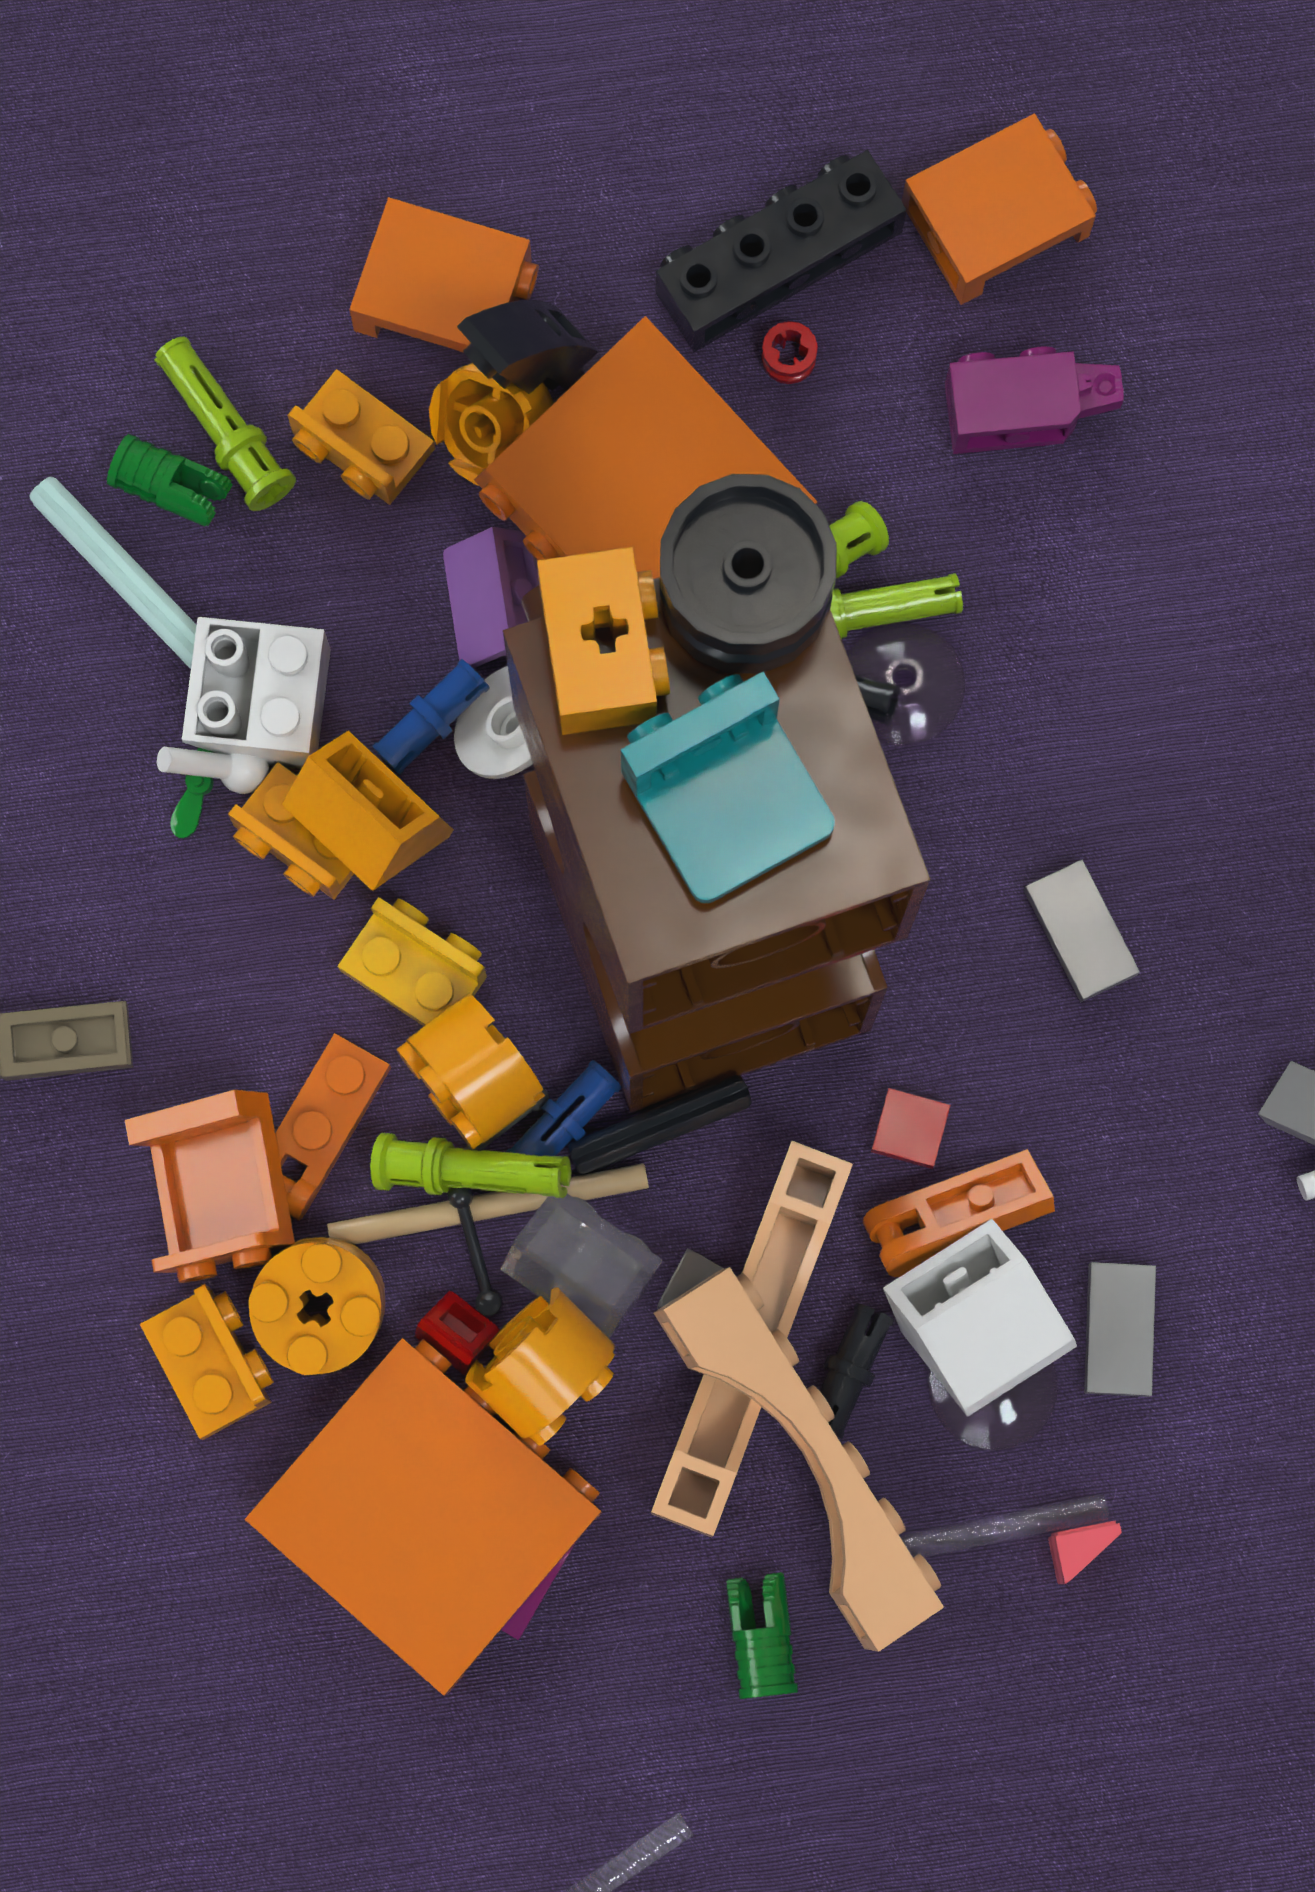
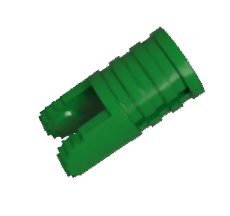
[107,434,233,527]
[726,1572,798,1699]

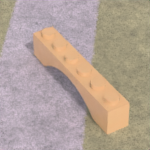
[651,1141,853,1538]
[653,1267,944,1652]

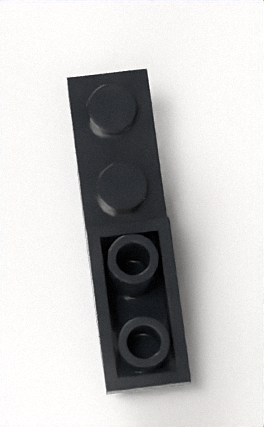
[457,300,598,394]

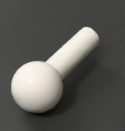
[157,747,269,794]

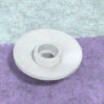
[454,666,533,779]

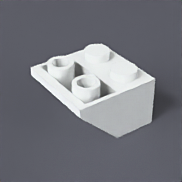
[182,617,331,769]
[883,1219,1077,1417]

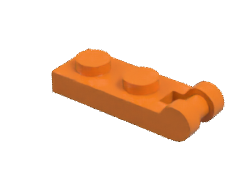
[275,1033,391,1221]
[863,1149,1055,1277]

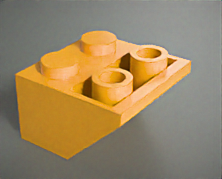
[281,730,454,891]

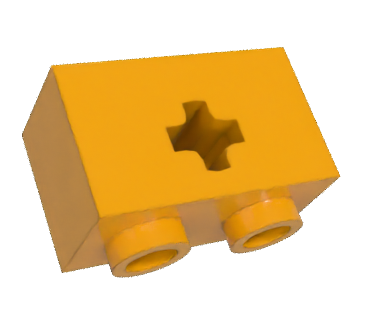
[537,547,670,735]

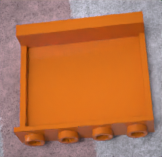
[474,316,817,579]
[244,1338,602,1696]

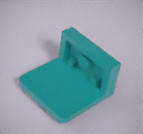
[621,671,835,903]

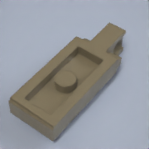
[0,1001,134,1081]

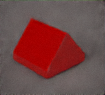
[414,1290,501,1376]

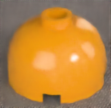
[429,363,554,486]

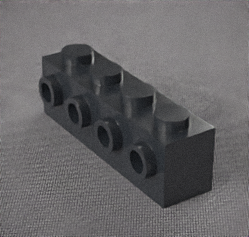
[656,149,907,352]

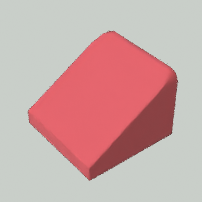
[1048,1521,1122,1584]

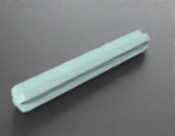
[30,477,197,669]

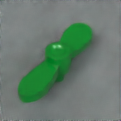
[170,747,215,839]

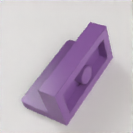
[443,527,539,669]

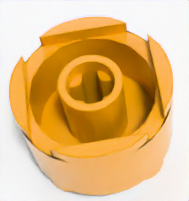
[396,993,545,1149]
[248,1237,385,1375]
[465,1287,615,1446]

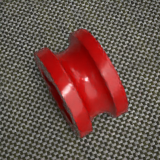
[761,321,818,384]

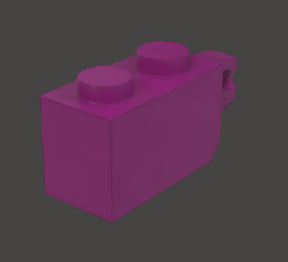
[945,346,1124,454]

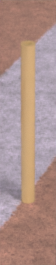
[327,1163,649,1245]

